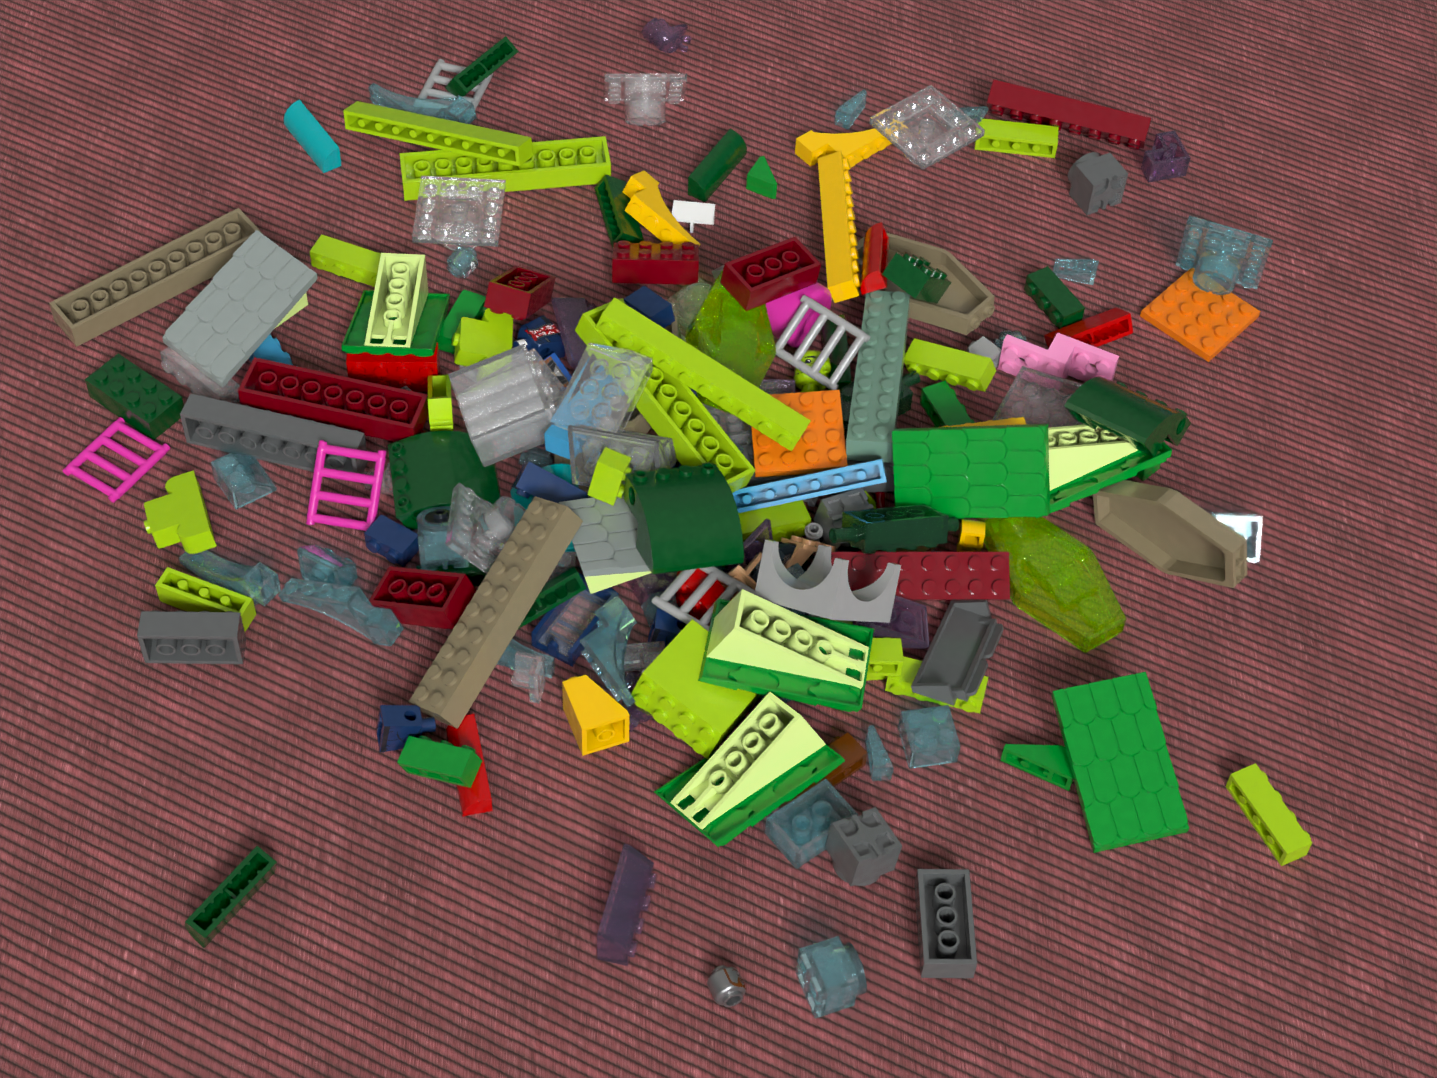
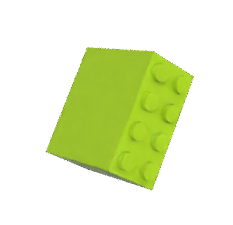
[629,619,761,759]

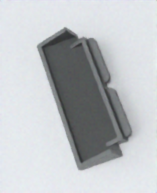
[911,599,1004,706]

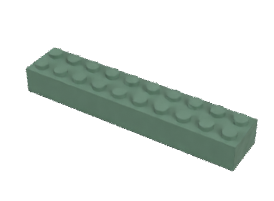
[846,290,910,463]

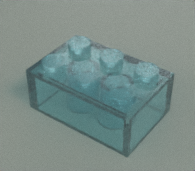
[765,779,858,869]

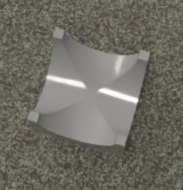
[754,540,901,623]

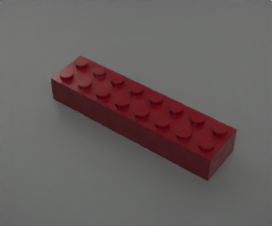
[987,79,1151,150]
[238,357,429,442]
[831,552,1010,601]

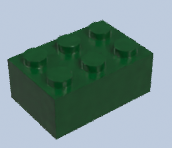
[882,252,951,304]

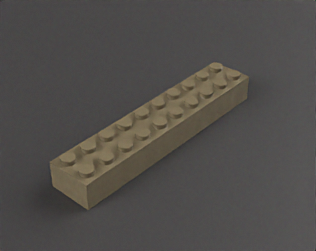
[49,208,262,347]
[409,496,583,729]

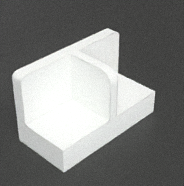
[672,200,715,233]

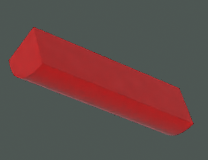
[861,222,889,295]
[1044,307,1133,348]
[446,714,493,816]

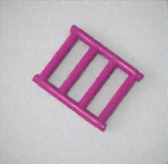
[63,417,170,503]
[306,440,386,531]

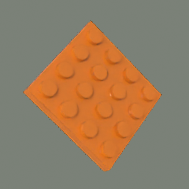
[1140,267,1261,362]
[751,390,848,477]

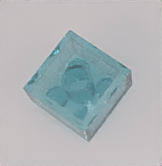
[898,705,961,769]

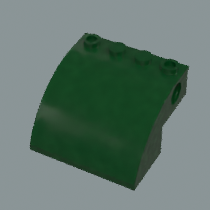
[1064,376,1191,457]
[388,430,504,531]
[623,463,744,574]

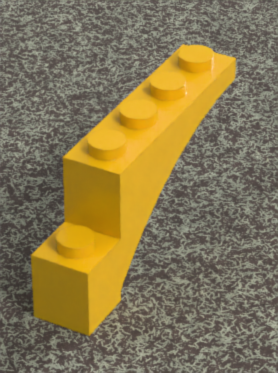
[795,119,904,167]
[623,171,700,246]

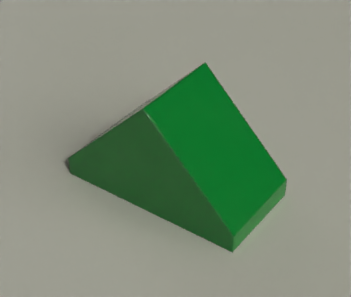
[746,156,777,199]

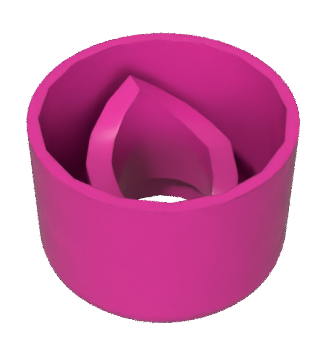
[756,282,832,348]

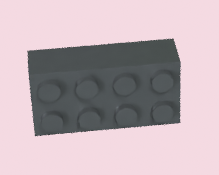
[137,610,246,664]
[914,869,977,978]

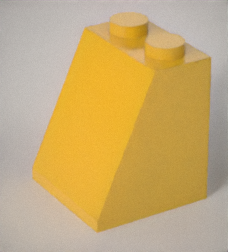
[562,675,630,756]

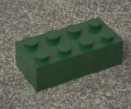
[85,353,184,440]

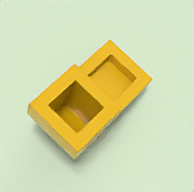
[957,519,986,552]

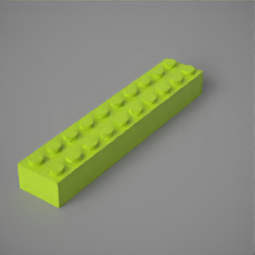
[399,136,611,201]
[575,302,756,493]

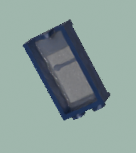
[531,573,619,667]

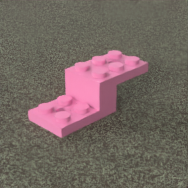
[998,333,1119,392]

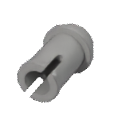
[804,523,823,542]

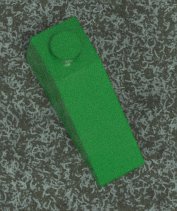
[1000,744,1074,791]

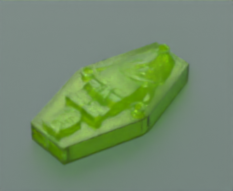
[685,271,776,415]
[984,517,1126,653]

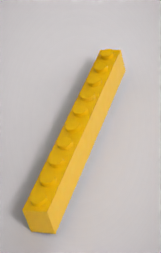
[818,151,861,303]

